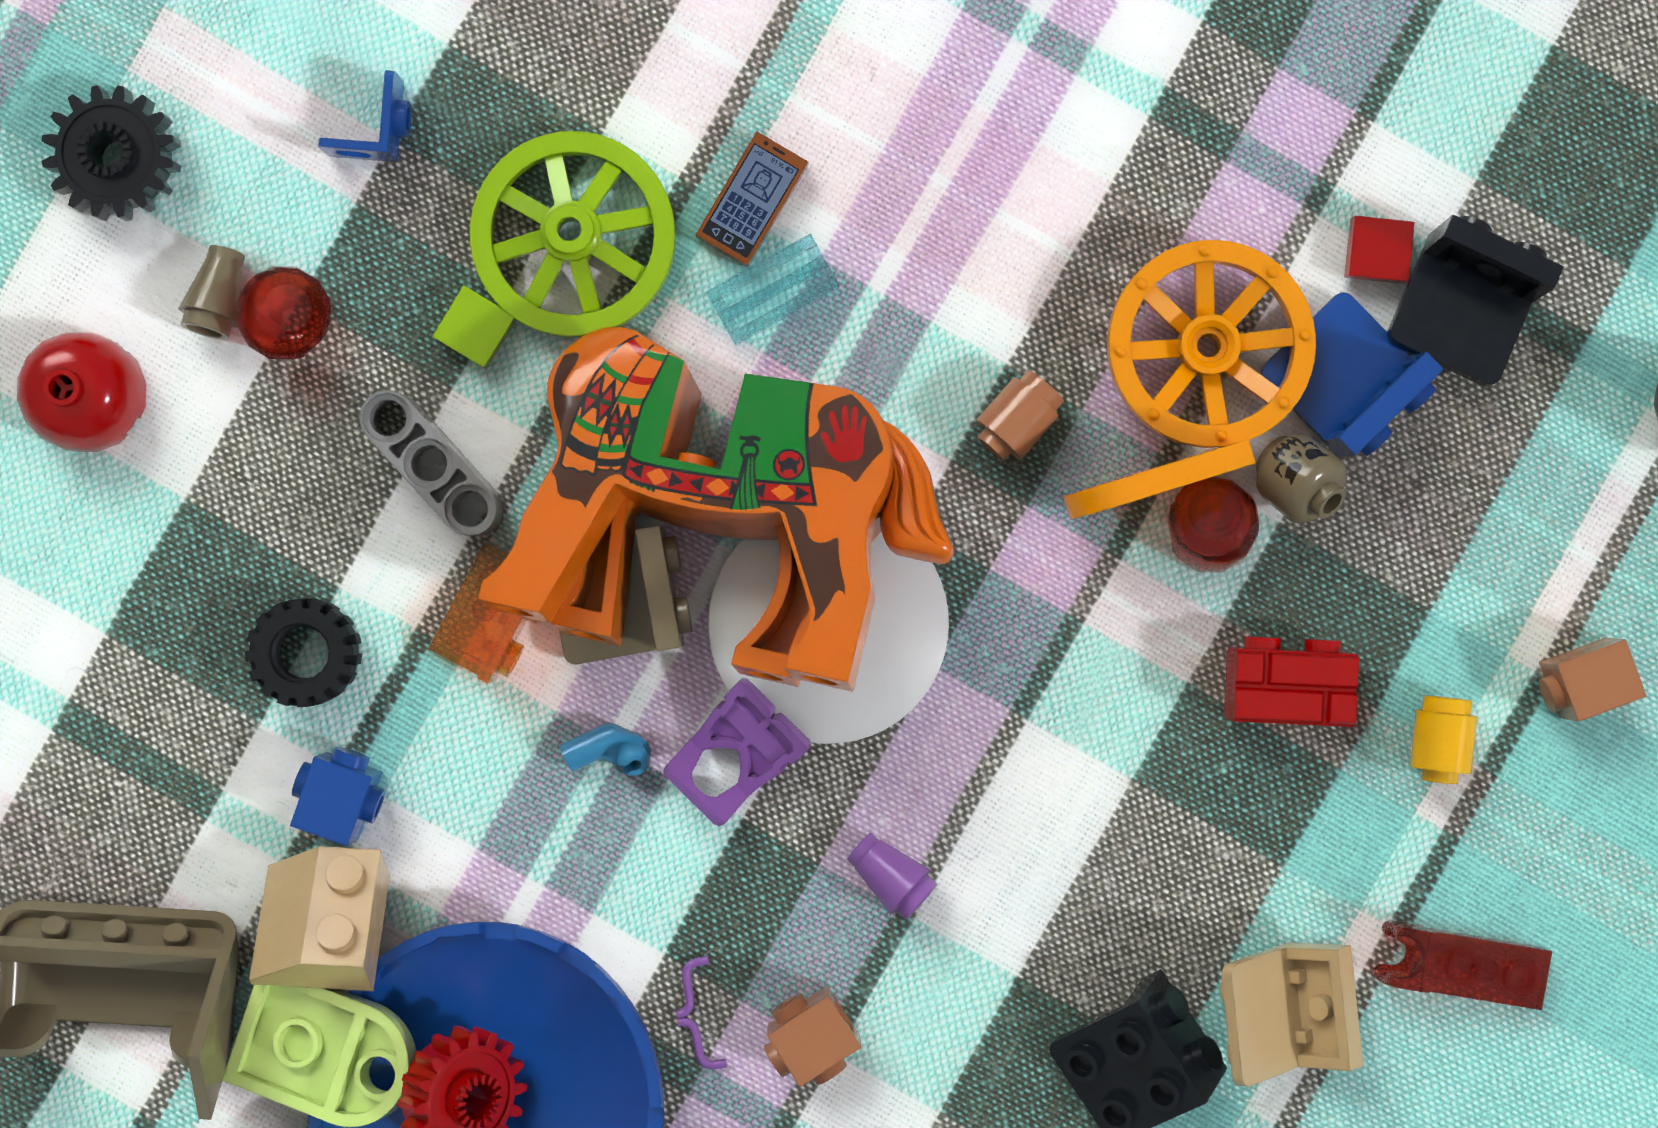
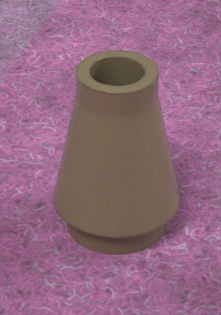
[178,245,245,340]

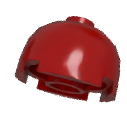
[17,332,146,452]

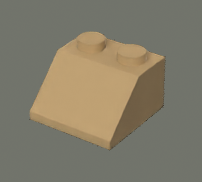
[249,846,390,991]

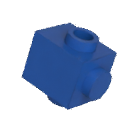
[290,747,386,846]

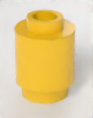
[1410,695,1478,784]

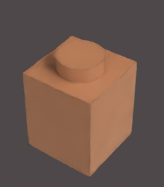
[1539,637,1647,722]

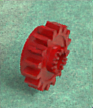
[397,1025,527,1128]

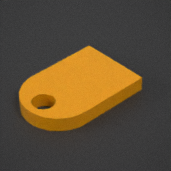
[1063,439,1256,520]

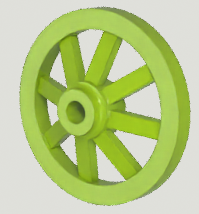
[470,131,676,338]

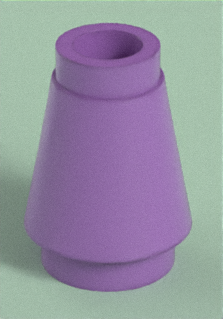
[847,832,938,920]

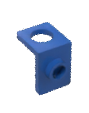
[318,70,411,162]

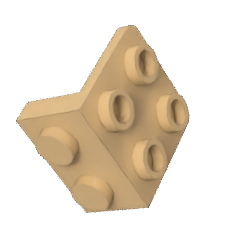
[1220,942,1364,1087]

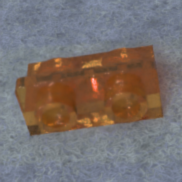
[428,542,538,684]

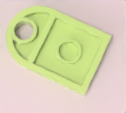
[222,985,416,1127]

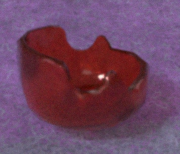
[237,266,332,360]
[1167,477,1260,573]

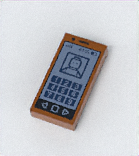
[696,131,809,268]

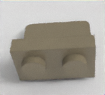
[559,526,693,665]

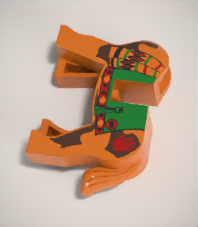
[478,327,954,692]

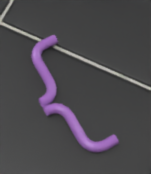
[676,956,727,1070]

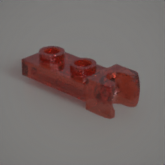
[1374,920,1552,1010]

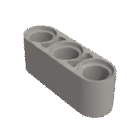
[359,390,504,537]

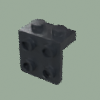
[1387,215,1564,387]
[1050,969,1227,1128]

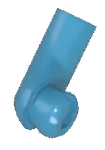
[560,723,651,776]

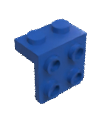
[1261,293,1444,458]

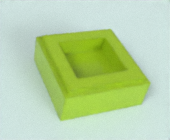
[432,285,517,369]

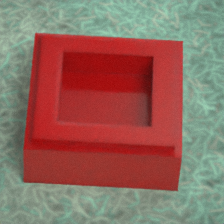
[1344,215,1415,284]

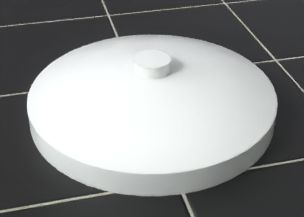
[708,532,949,744]

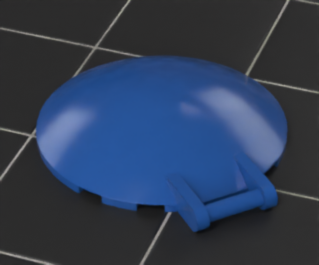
[306,922,664,1128]

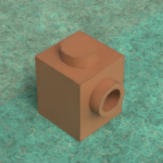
[764,986,862,1087]

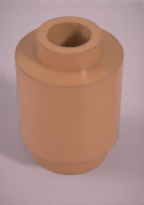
[976,370,1064,461]

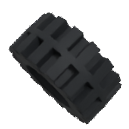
[245,598,362,707]

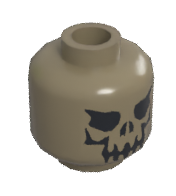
[1256,433,1347,524]

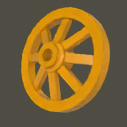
[1107,240,1316,448]

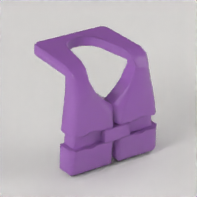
[663,678,811,826]

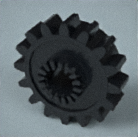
[42,85,182,221]

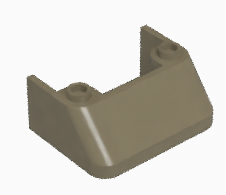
[0,900,239,1120]

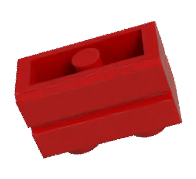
[1224,636,1359,727]

